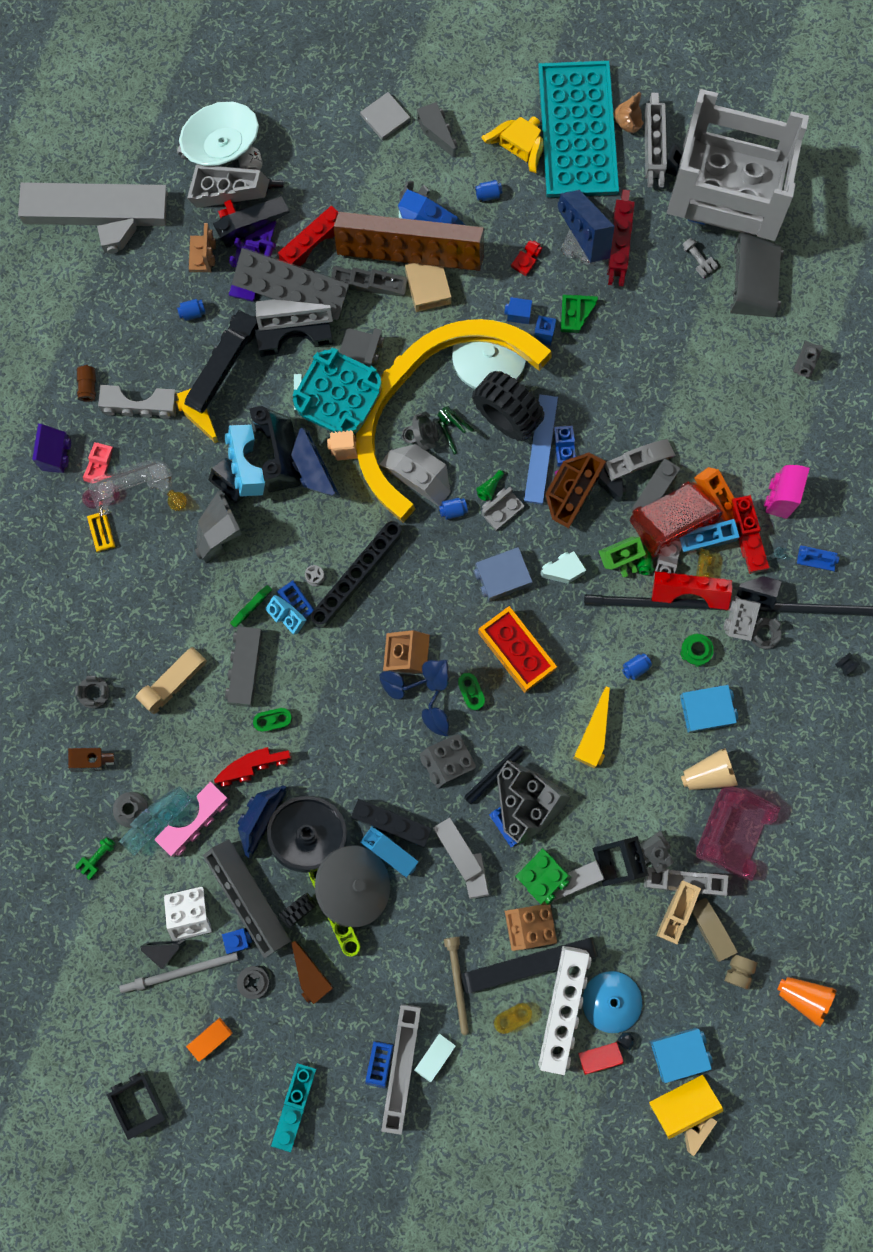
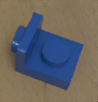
[222,928,253,954]

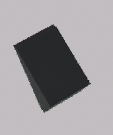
[665,144,683,177]
[140,940,186,969]

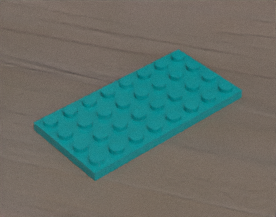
[538,61,619,198]

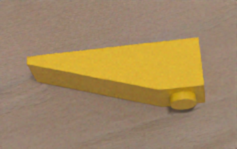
[573,686,610,768]

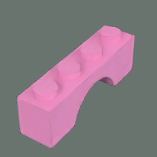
[154,782,229,857]

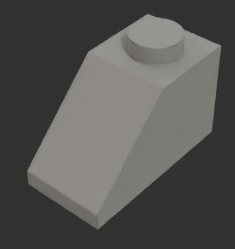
[97,218,137,254]

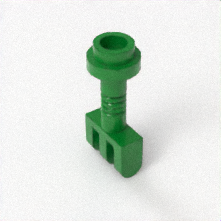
[75,837,115,880]

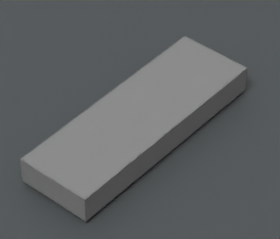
[551,861,605,903]

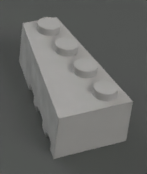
[187,165,269,208]

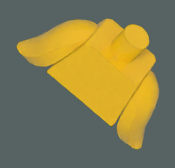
[481,116,544,173]

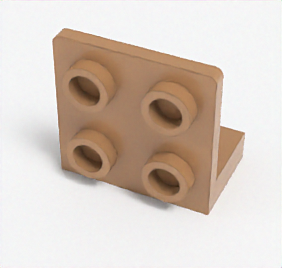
[189,223,216,272]
[505,904,557,951]

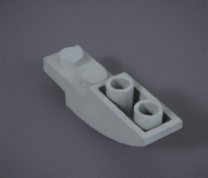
[604,439,676,481]

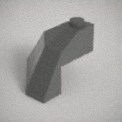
[195,490,242,563]

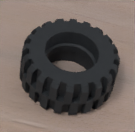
[472,371,545,441]

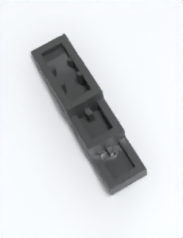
[331,266,407,296]

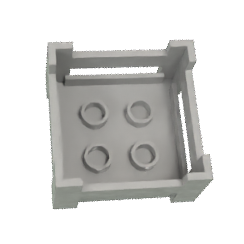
[666,89,809,241]

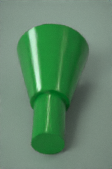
[476,470,504,501]
[636,540,654,575]

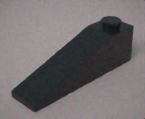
[213,196,290,248]

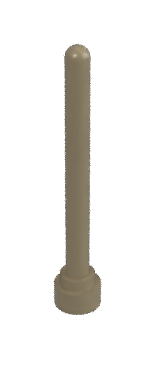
[444,937,469,1035]

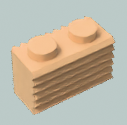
[327,430,358,461]

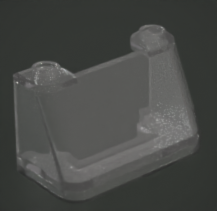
[89,459,172,516]

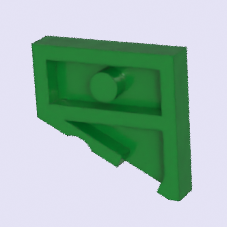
[561,295,598,333]

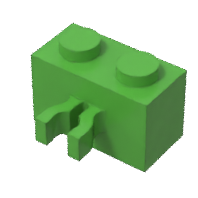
[599,537,646,577]

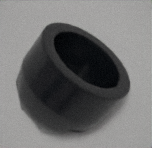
[617,1033,634,1051]

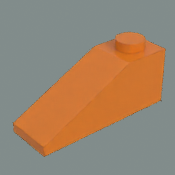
[694,467,734,521]

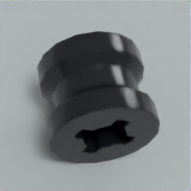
[835,652,860,676]

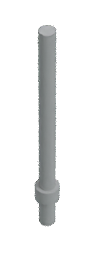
[119,952,239,994]

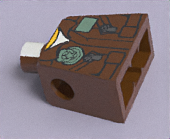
[68,748,114,772]

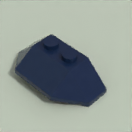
[291,428,341,498]
[237,785,289,858]

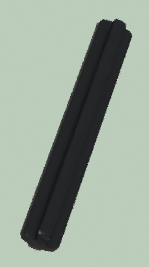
[464,745,525,804]

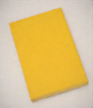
[649,1075,723,1139]

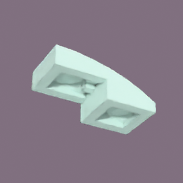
[414,1034,455,1083]

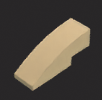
[656,880,701,944]

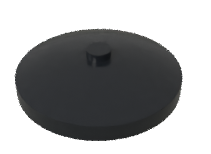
[267,796,347,873]

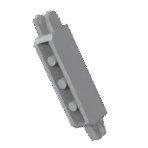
[644,93,667,187]

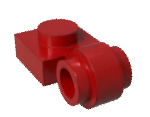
[511,240,543,276]

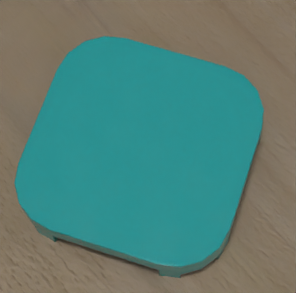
[292,348,382,434]

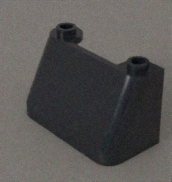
[249,406,302,493]

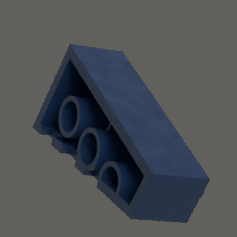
[558,190,615,263]

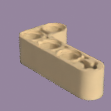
[136,647,207,714]

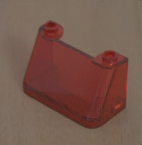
[629,481,723,557]

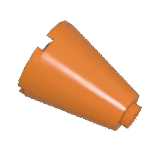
[777,977,837,1027]

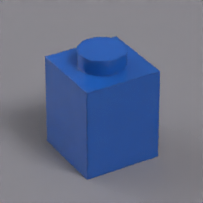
[504,297,532,324]

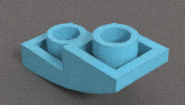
[265,595,307,635]

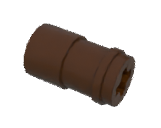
[77,365,96,402]

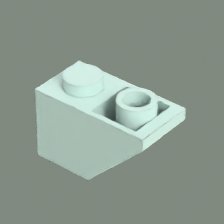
[540,551,586,584]

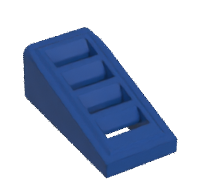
[277,580,314,618]
[365,1042,393,1088]

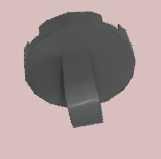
[402,412,439,450]

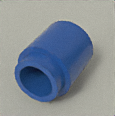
[475,180,503,202]
[177,299,206,321]
[439,498,468,520]
[622,653,652,680]

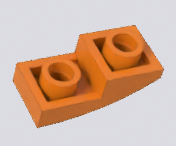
[186,1018,232,1062]

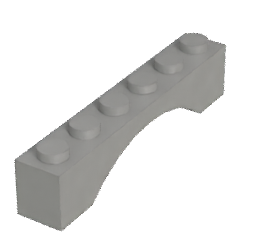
[381,1004,421,1135]

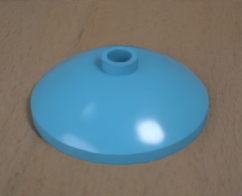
[582,971,642,1033]

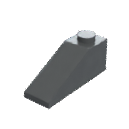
[631,458,680,519]

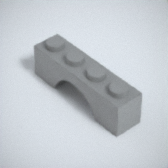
[98,385,178,419]
[644,867,728,896]

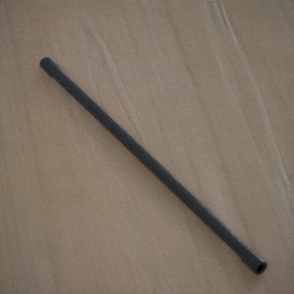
[584,594,873,617]

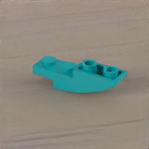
[271,1063,316,1153]

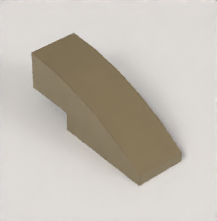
[691,898,738,962]

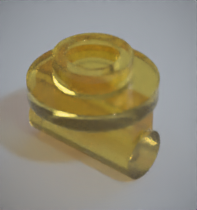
[167,490,187,511]

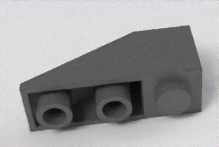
[417,102,458,157]

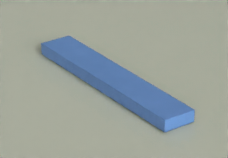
[524,394,558,505]

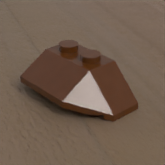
[545,452,606,528]

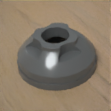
[113,792,149,828]

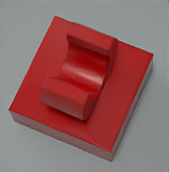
[218,199,236,219]

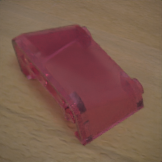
[696,787,780,881]

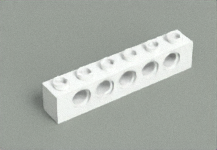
[538,946,591,1075]

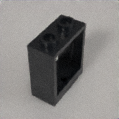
[592,836,649,886]
[107,1072,168,1140]

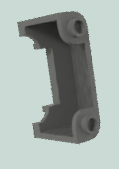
[730,233,784,317]

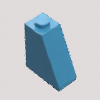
[360,827,419,878]

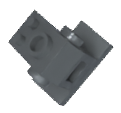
[635,831,674,873]

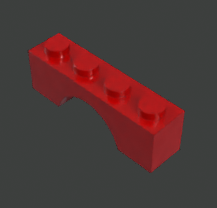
[278,205,339,266]
[651,571,732,610]

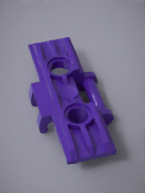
[229,221,276,302]

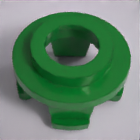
[680,634,714,667]

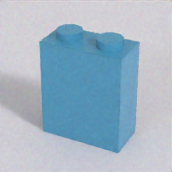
[680,685,738,733]
[650,1028,713,1083]

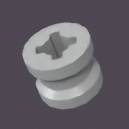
[305,565,325,587]

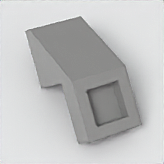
[653,535,682,577]

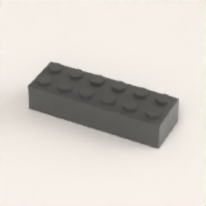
[231,248,351,320]

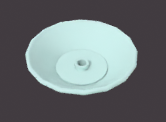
[179,102,259,166]

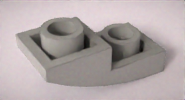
[466,853,489,899]

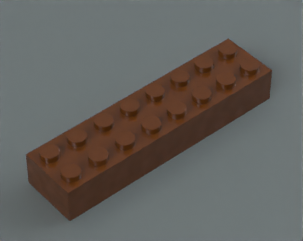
[334,212,484,271]

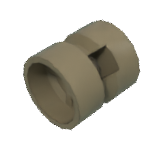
[724,954,758,990]

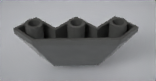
[497,760,571,844]

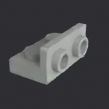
[481,487,525,531]
[724,596,760,641]

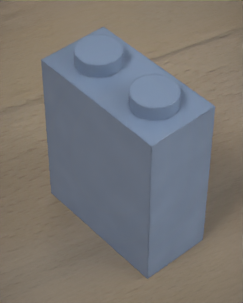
[473,547,532,601]

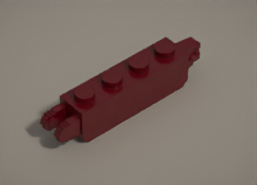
[607,190,634,287]

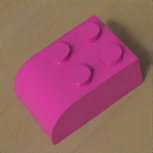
[764,465,810,519]

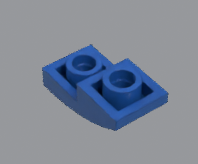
[554,426,576,467]

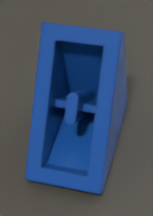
[534,315,556,346]

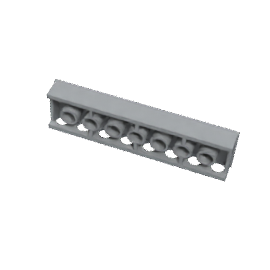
[18,182,168,226]

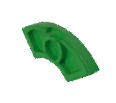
[230,585,272,628]

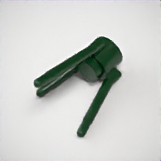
[437,406,474,455]

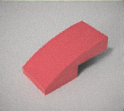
[83,442,113,485]

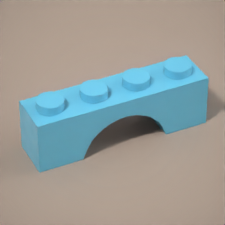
[225,425,265,496]

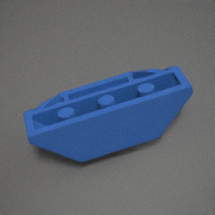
[398,189,465,225]

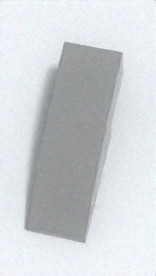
[433,818,483,882]

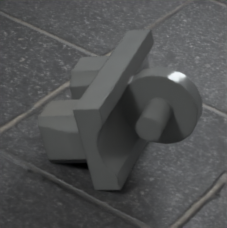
[793,341,823,377]

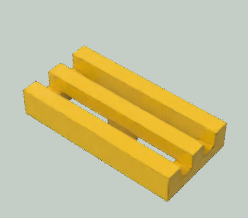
[87,511,116,553]

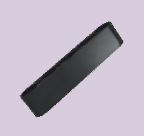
[184,328,248,414]

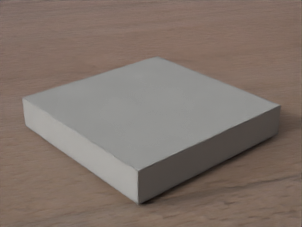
[360,92,410,141]

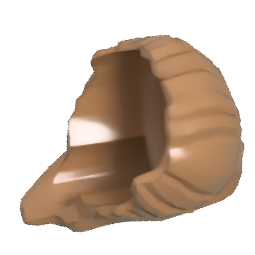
[613,92,644,133]

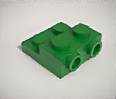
[515,848,571,905]

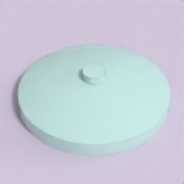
[452,321,526,389]

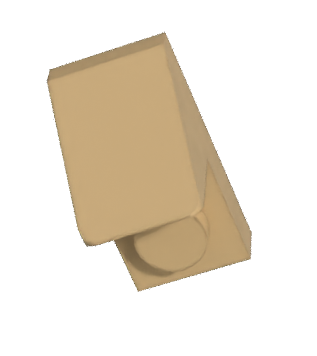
[684,1117,717,1156]

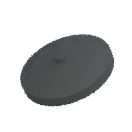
[315,846,390,927]

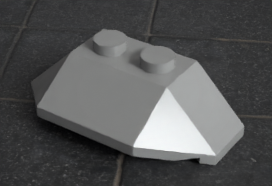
[379,444,451,507]

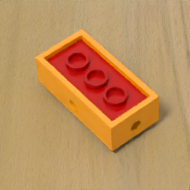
[478,606,557,693]

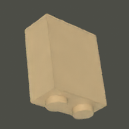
[405,263,451,312]

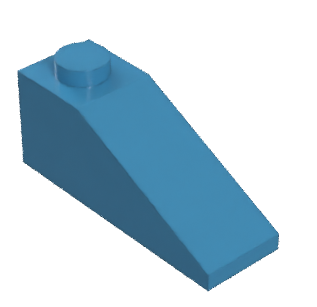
[678,519,739,552]

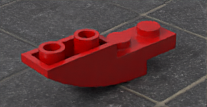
[732,495,769,574]
[214,747,292,787]

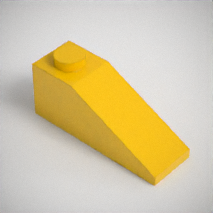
[176,389,218,443]

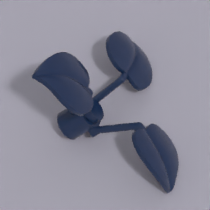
[379,660,449,736]

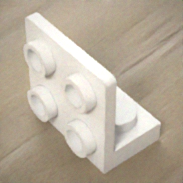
[164,887,212,941]

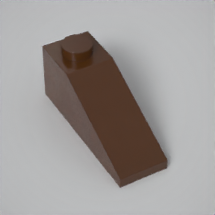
[292,941,334,1004]

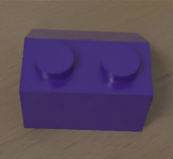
[32,424,71,473]

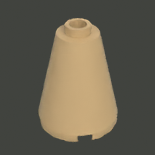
[681,748,738,790]

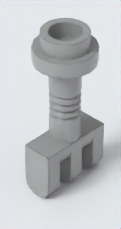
[682,238,718,278]

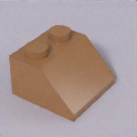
[383,630,430,674]

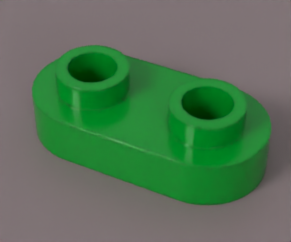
[458,673,485,711]
[253,708,292,733]

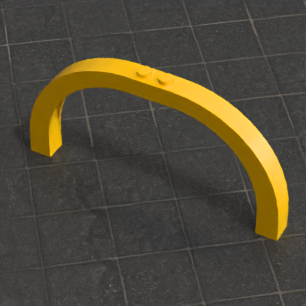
[356,319,552,523]

